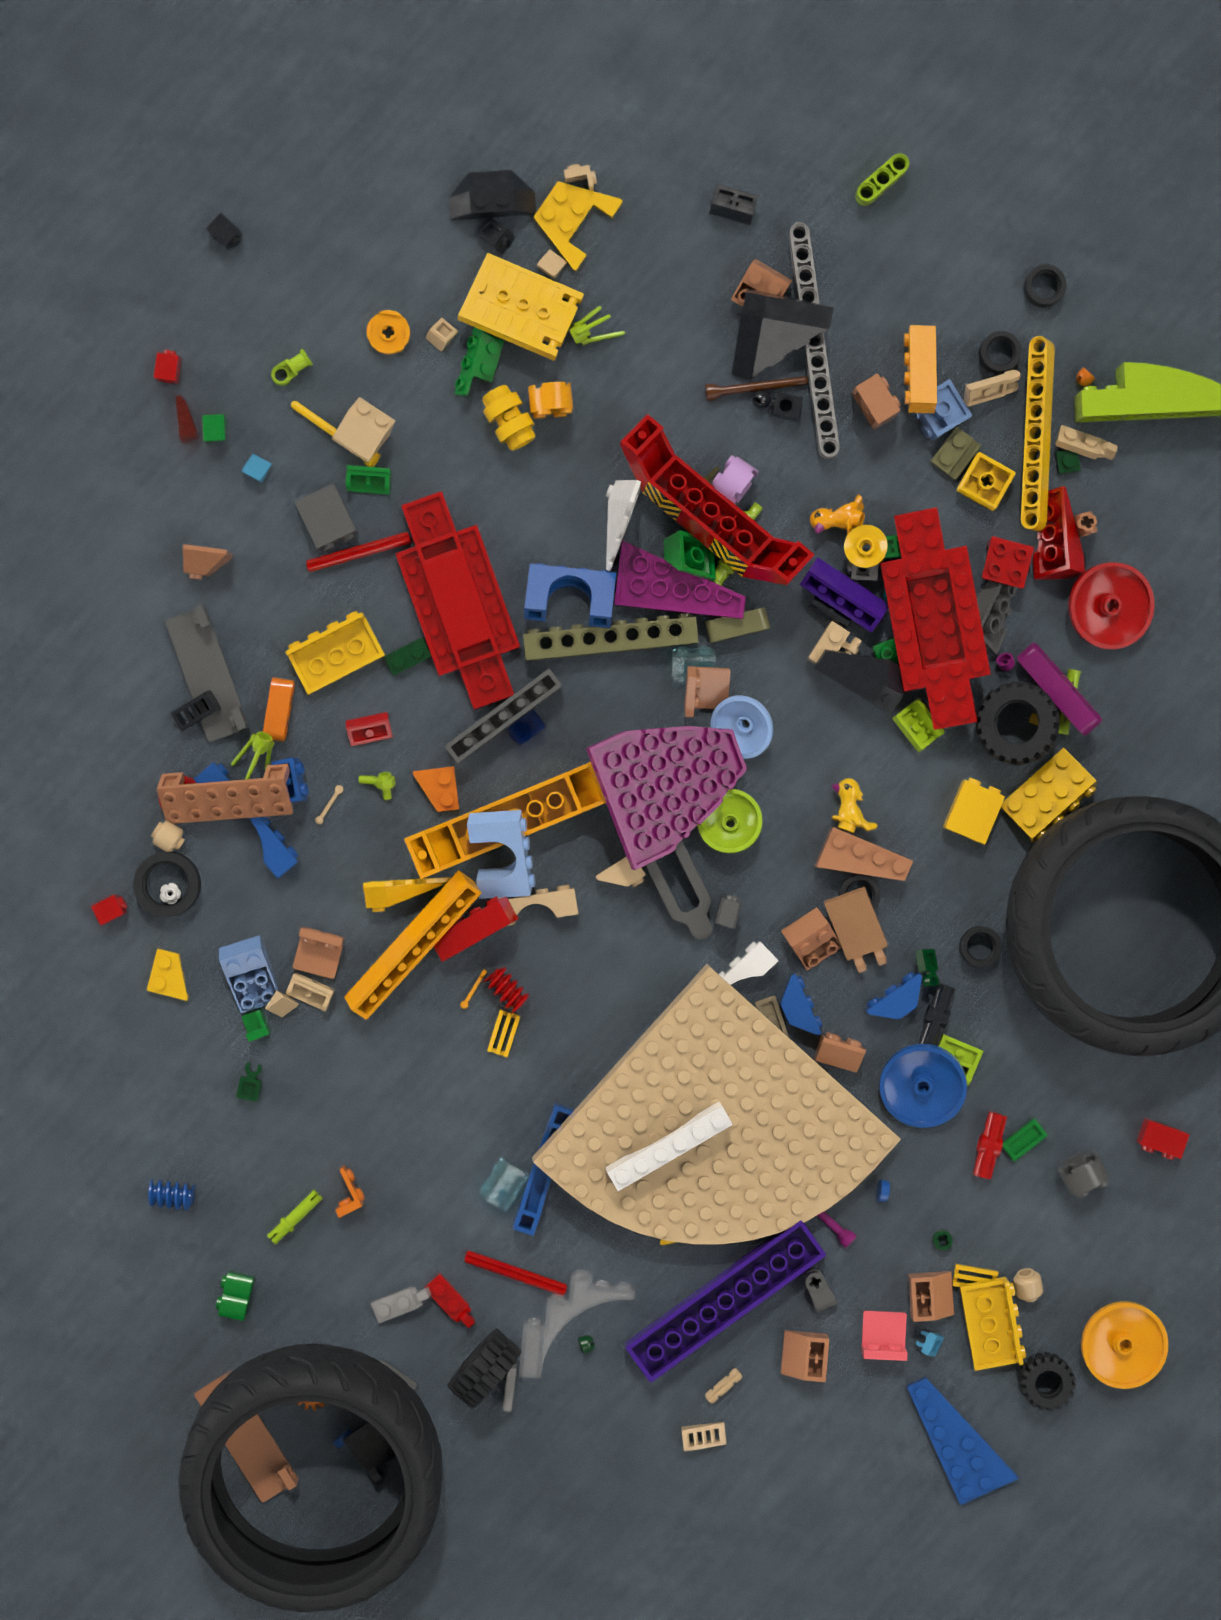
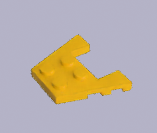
[534,181,623,272]

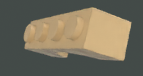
[498,885,578,926]

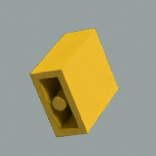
[943,777,1005,844]

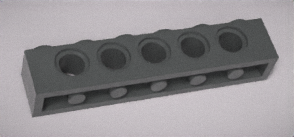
[445,669,563,764]

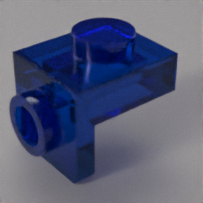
[508,710,546,746]

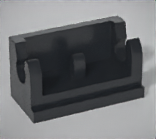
[709,184,758,225]

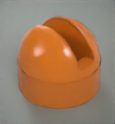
[1076,367,1095,386]

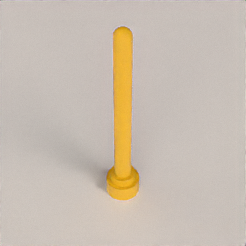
[291,401,381,467]

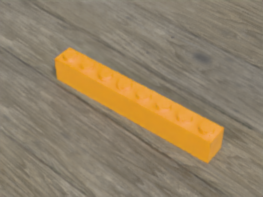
[344,870,482,1020]

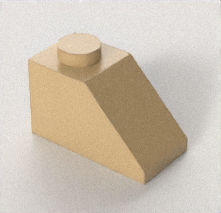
[596,856,646,887]

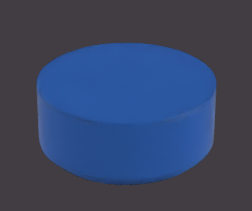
[876,1180,890,1202]
[332,1428,352,1448]

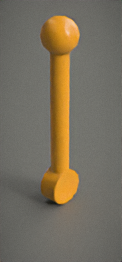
[460,969,487,1009]

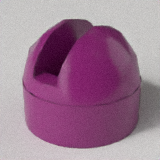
[996,653,1015,672]

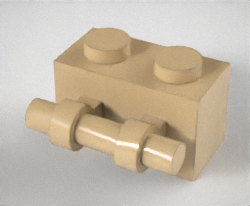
[807,621,862,664]

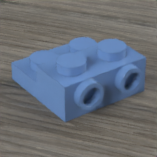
[911,379,972,441]

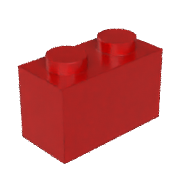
[1136,1118,1190,1160]

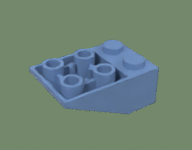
[219,935,279,1013]

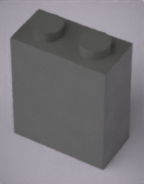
[295,483,358,552]

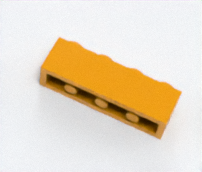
[903,325,937,413]

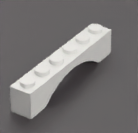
[719,941,778,985]
[605,1102,733,1191]

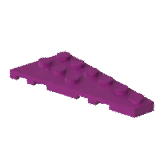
[614,540,746,619]

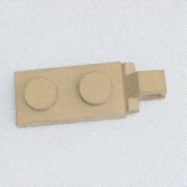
[1055,425,1118,460]

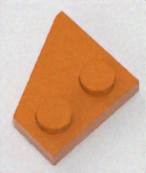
[413,766,459,812]

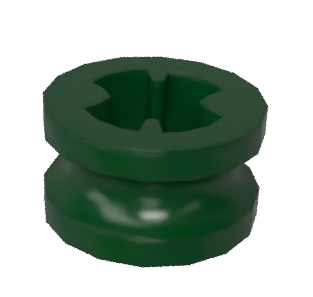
[932,1229,953,1250]

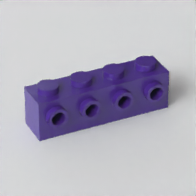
[799,557,889,633]

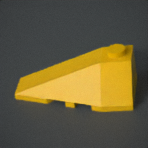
[363,877,452,912]

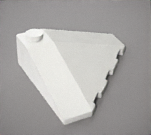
[606,480,641,572]

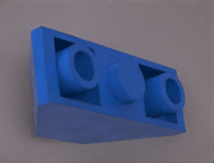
[864,972,922,1019]
[779,973,823,1035]

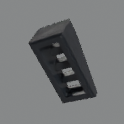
[171,690,221,732]

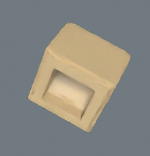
[537,249,567,280]
[426,318,458,351]
[265,990,298,1017]

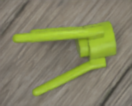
[569,306,625,346]
[231,731,275,780]

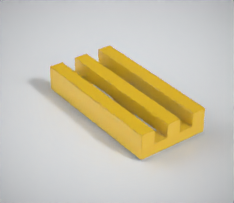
[487,1009,520,1058]
[952,1263,999,1287]

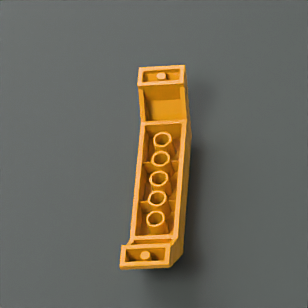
[404,762,606,879]

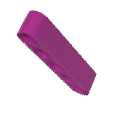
[1017,642,1103,736]

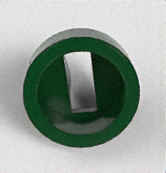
[578,1335,595,1354]

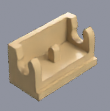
[286,972,335,1012]

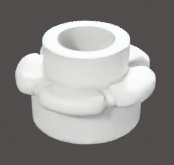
[160,883,181,904]

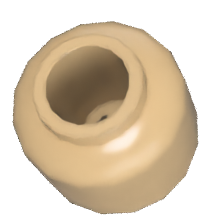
[151,821,185,852]
[1013,1268,1043,1302]

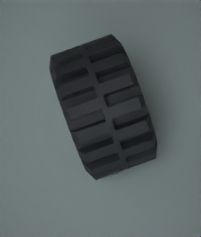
[1018,1352,1076,1411]

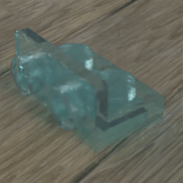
[672,646,716,682]
[480,1157,530,1211]

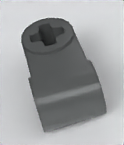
[804,1268,838,1313]

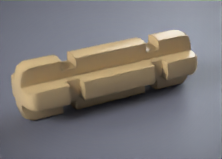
[705,1368,742,1404]

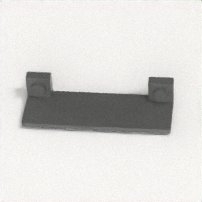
[165,604,249,742]

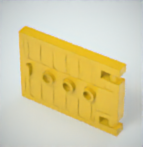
[458,253,584,361]

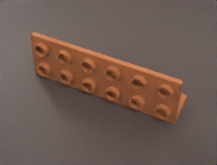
[157,764,293,824]
[194,1370,299,1503]

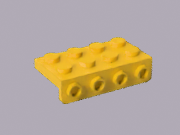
[285,611,386,695]
[1001,747,1097,843]
[959,1277,1026,1371]

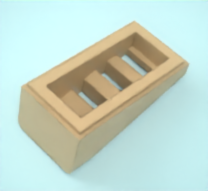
[681,1422,726,1451]

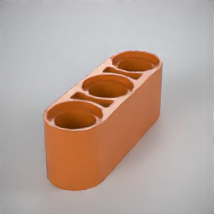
[263,677,295,742]

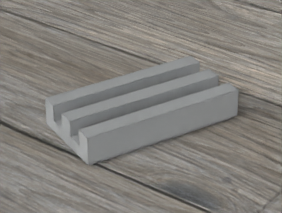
[503,1364,517,1412]

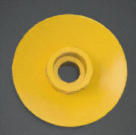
[844,525,888,568]

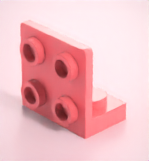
[861,1310,908,1361]

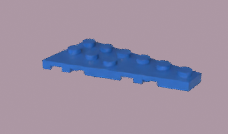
[906,1377,1019,1505]

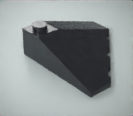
[731,289,834,379]

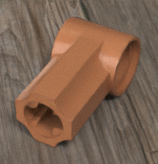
[1074,511,1098,537]

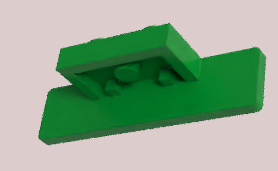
[455,327,504,396]

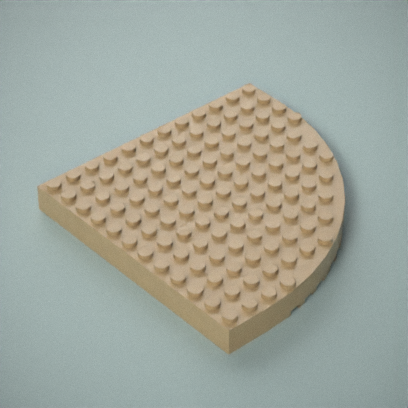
[532,964,901,1244]

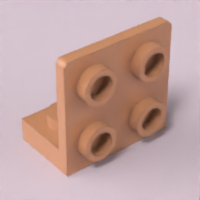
[684,666,731,717]
[293,926,345,979]

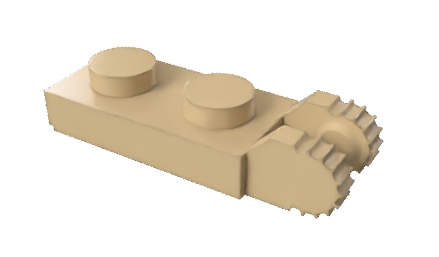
[963,369,1021,407]

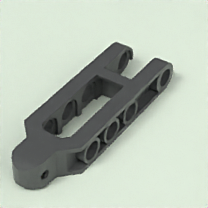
[646,840,712,939]

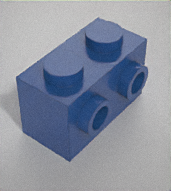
[272,758,309,804]

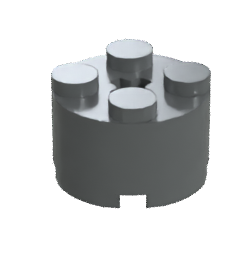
[1058,1150,1109,1198]

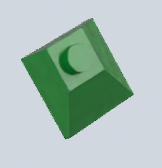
[663,530,716,581]

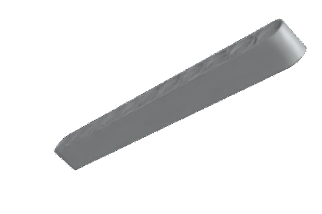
[788,222,839,460]

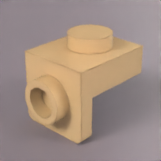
[564,164,597,191]

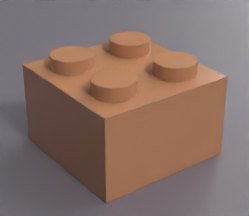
[851,373,901,430]

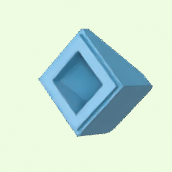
[241,454,272,483]

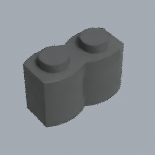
[714,894,742,929]

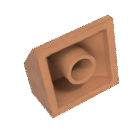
[183,544,233,580]

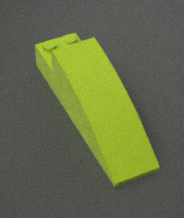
[1074,362,1221,423]

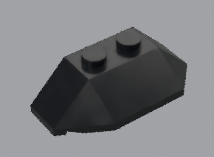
[449,170,536,220]

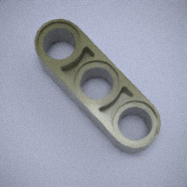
[705,607,771,643]

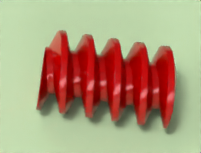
[482,967,529,1014]

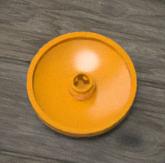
[1081,1301,1168,1389]

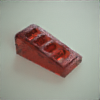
[176,395,199,444]

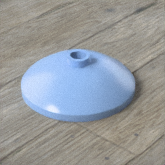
[711,695,773,759]

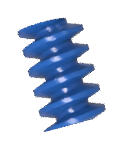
[148,1179,196,1211]

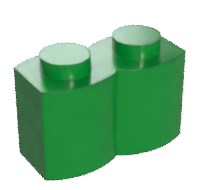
[215,1271,255,1321]

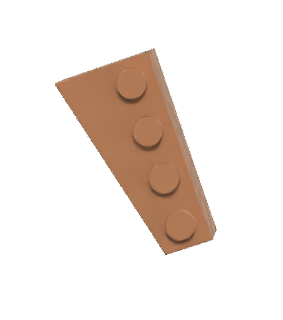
[815,827,913,881]

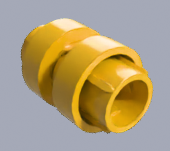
[482,385,535,451]

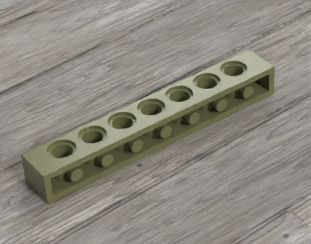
[523,613,699,661]

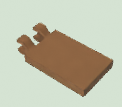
[824,886,888,973]

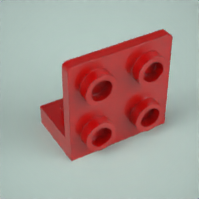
[981,536,1034,589]

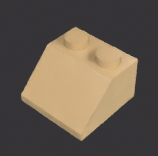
[332,397,396,463]

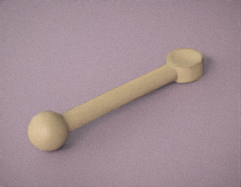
[315,785,344,825]

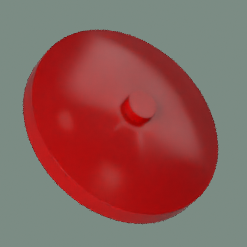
[1068,562,1155,649]

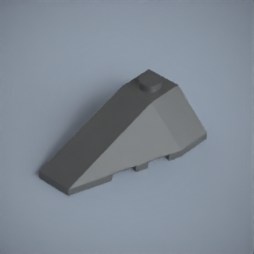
[977,581,1017,655]

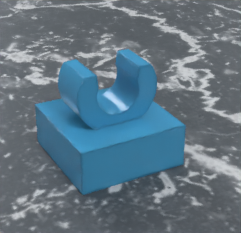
[916,1331,945,1356]

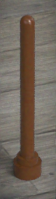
[705,376,809,402]

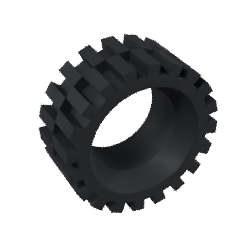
[447,1328,522,1409]

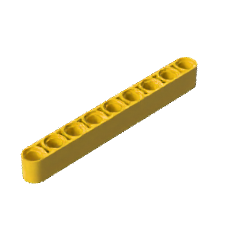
[1021,336,1055,531]

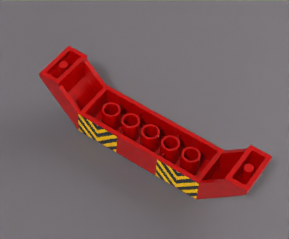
[620,414,815,585]

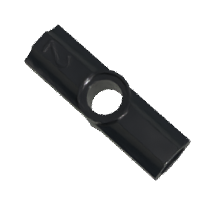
[918,983,956,1046]

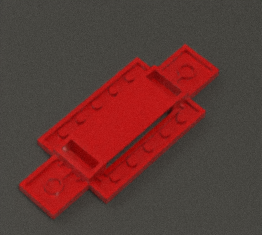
[395,491,520,710]
[881,507,991,730]

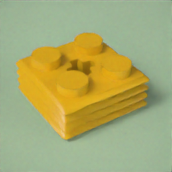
[956,452,1016,511]

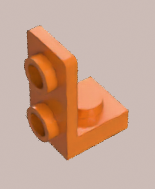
[335,1165,365,1218]

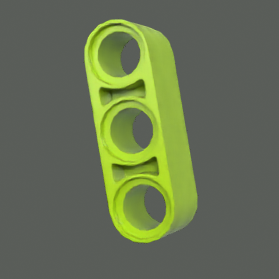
[855,153,909,206]

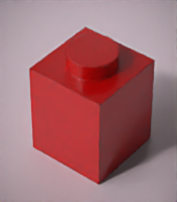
[153,350,182,384]
[91,894,128,926]

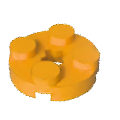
[367,310,410,355]

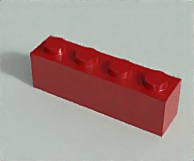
[433,896,519,962]

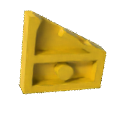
[147,948,189,1001]

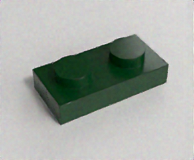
[384,637,432,676]

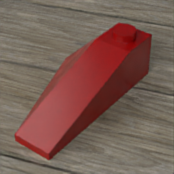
[1033,486,1085,580]

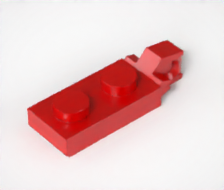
[424,1273,476,1328]

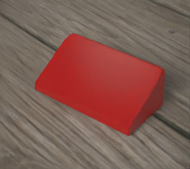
[346,712,393,746]

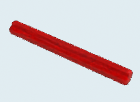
[306,532,411,572]
[464,1251,567,1296]

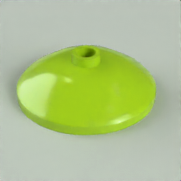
[698,789,763,853]

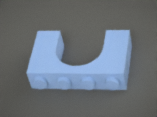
[467,810,535,899]

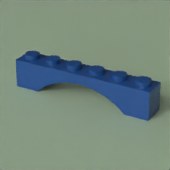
[194,762,300,878]
[512,1102,575,1236]

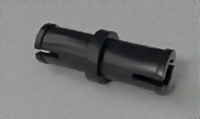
[808,596,851,629]

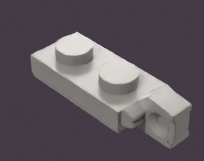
[371,1287,432,1323]

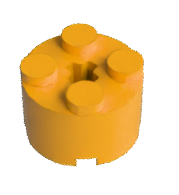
[528,382,573,419]

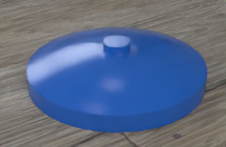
[880,1044,967,1128]

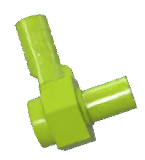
[358,772,396,800]

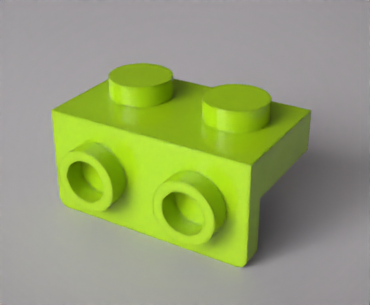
[892,699,945,753]

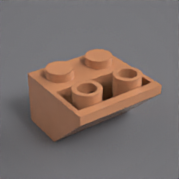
[731,259,792,307]
[781,907,842,971]
[813,1032,866,1073]
[908,1271,954,1322]
[781,1330,829,1382]

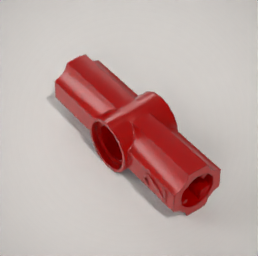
[972,1111,1007,1179]

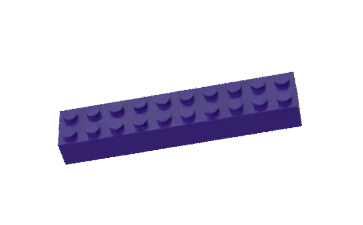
[625,1220,826,1383]

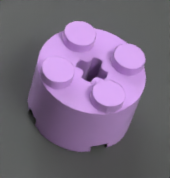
[712,455,759,505]

